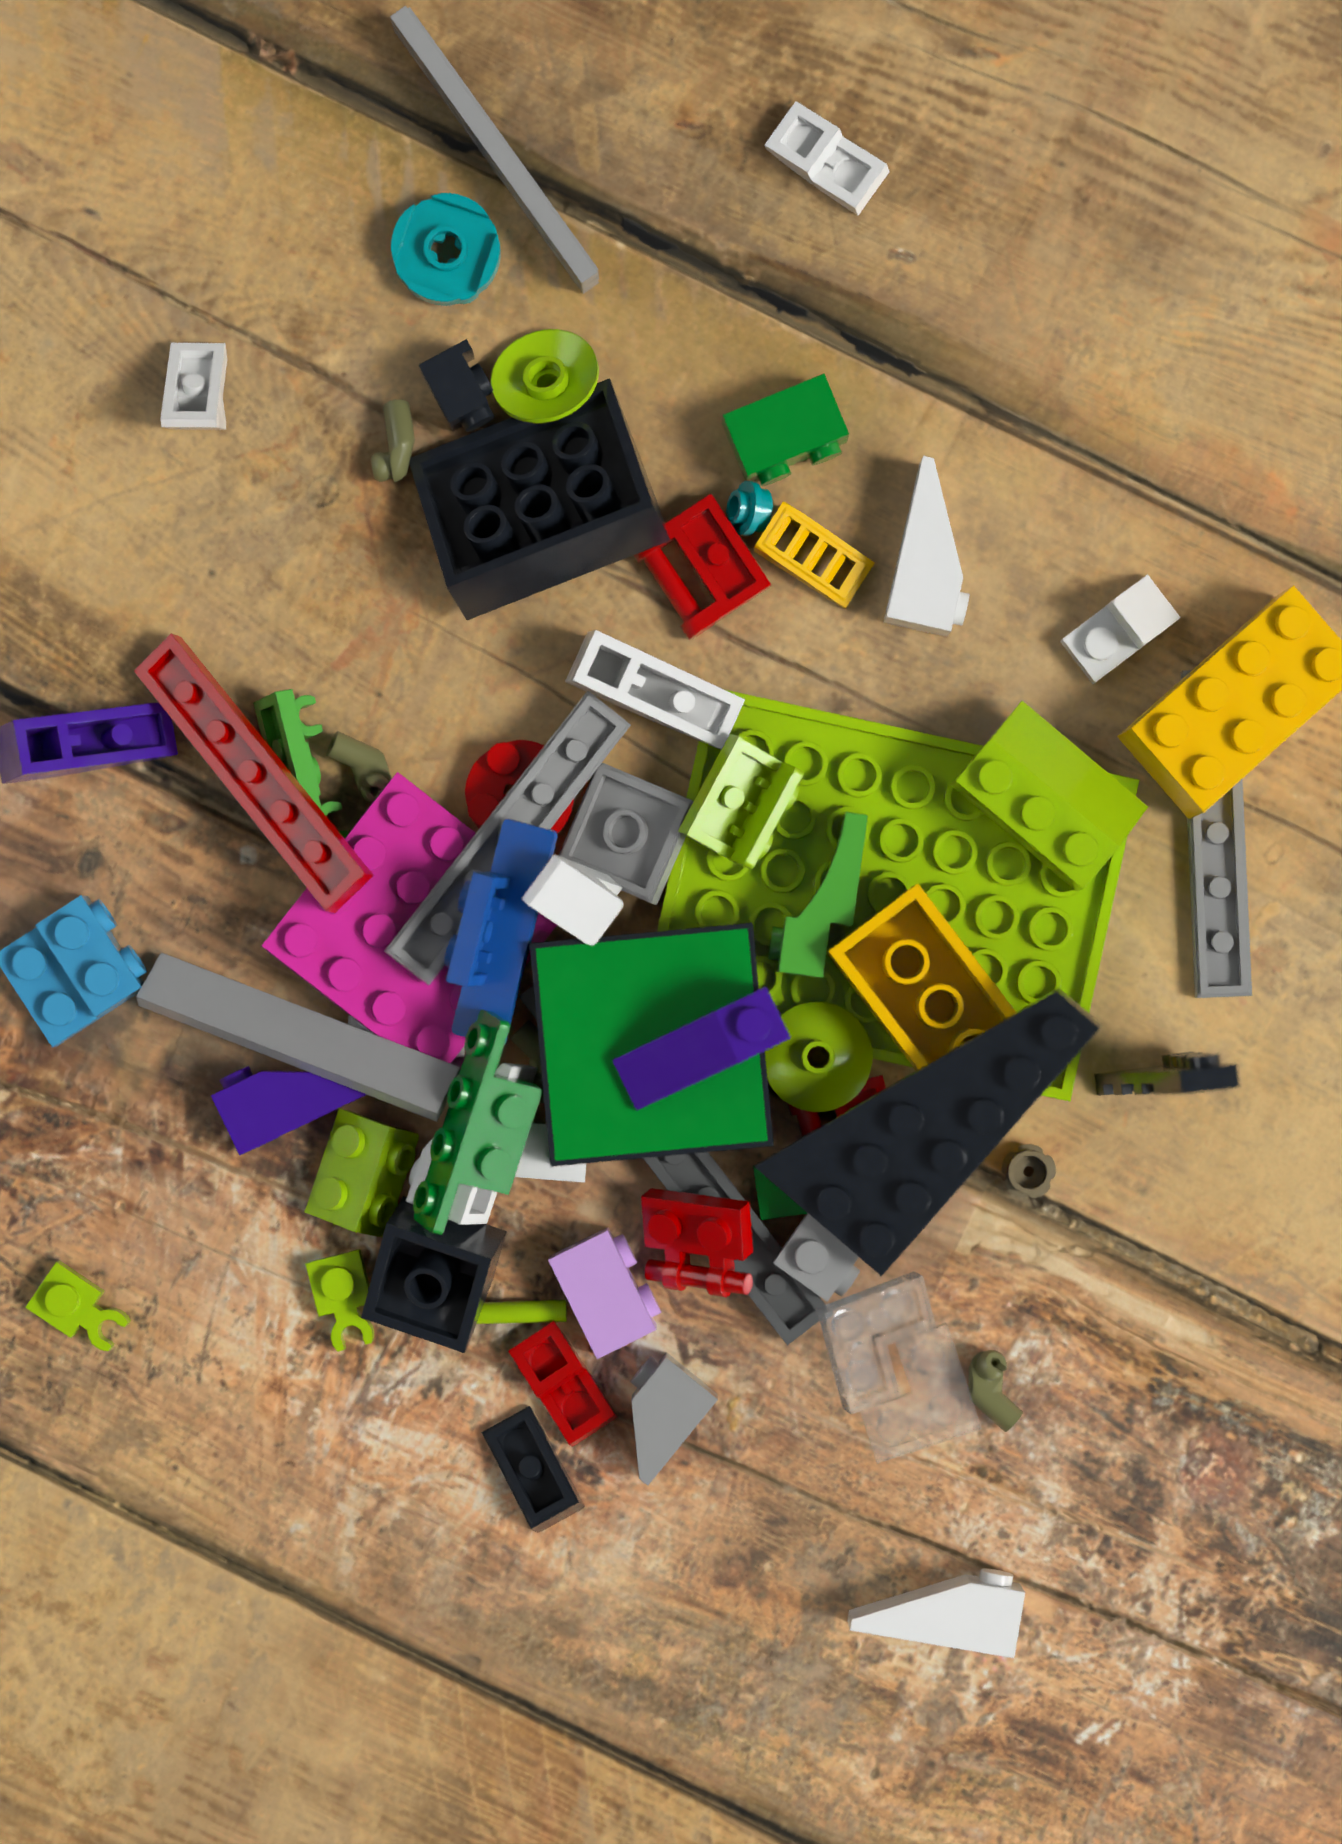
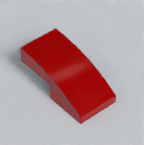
[508,1321,618,1447]

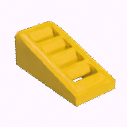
[754,501,875,609]

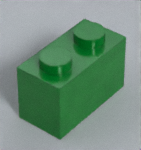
[722,374,849,486]

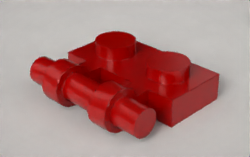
[641,1188,753,1298]

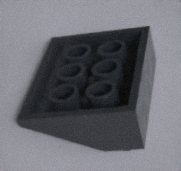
[409,378,670,620]

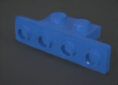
[445,819,557,1045]

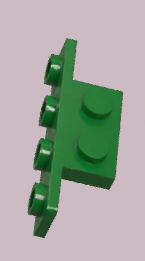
[413,1009,543,1235]

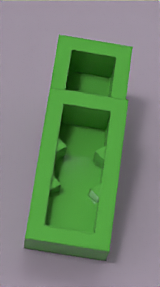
[768,812,868,978]

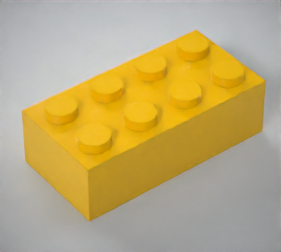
[1117,585,1342,819]
[826,883,1016,1070]

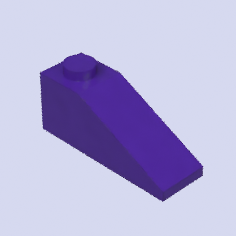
[0,702,178,784]
[612,987,791,1111]
[211,1066,367,1155]

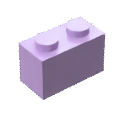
[548,1227,662,1359]

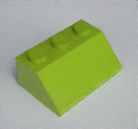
[951,701,1148,891]

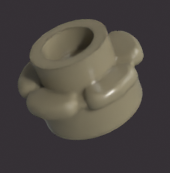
[1001,1144,1056,1198]

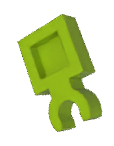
[305,1249,374,1352]
[25,1260,131,1351]

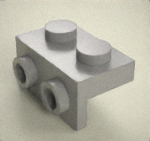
[773,1213,860,1302]

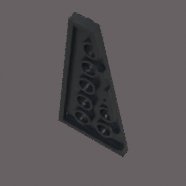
[754,987,1102,1277]

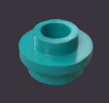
[726,481,773,536]

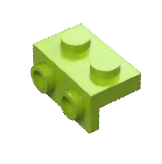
[678,734,803,869]
[305,1108,419,1238]

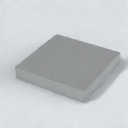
[558,763,694,905]

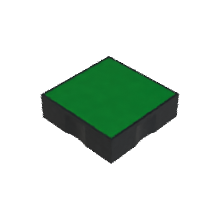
[530,923,774,1167]

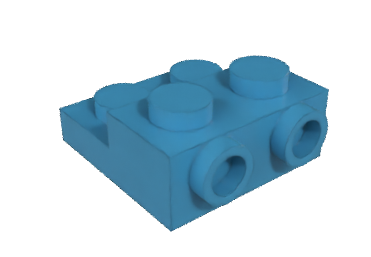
[0,895,147,1047]

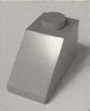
[630,1352,718,1486]

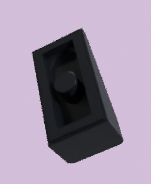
[482,1406,585,1533]

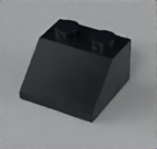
[361,1196,507,1353]

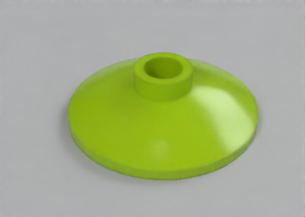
[491,329,599,423]
[765,1002,872,1112]

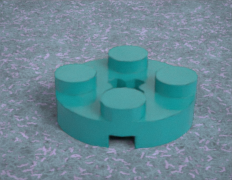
[391,193,501,306]

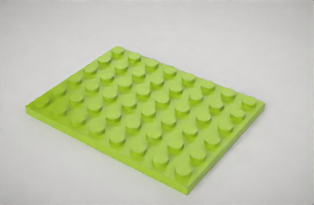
[657,689,1139,1102]

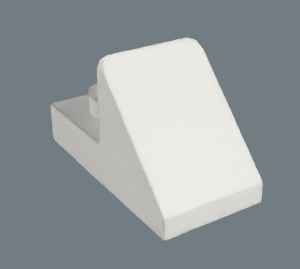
[160,343,227,430]
[1060,575,1181,684]
[522,854,623,946]

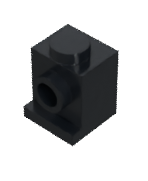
[418,339,495,432]

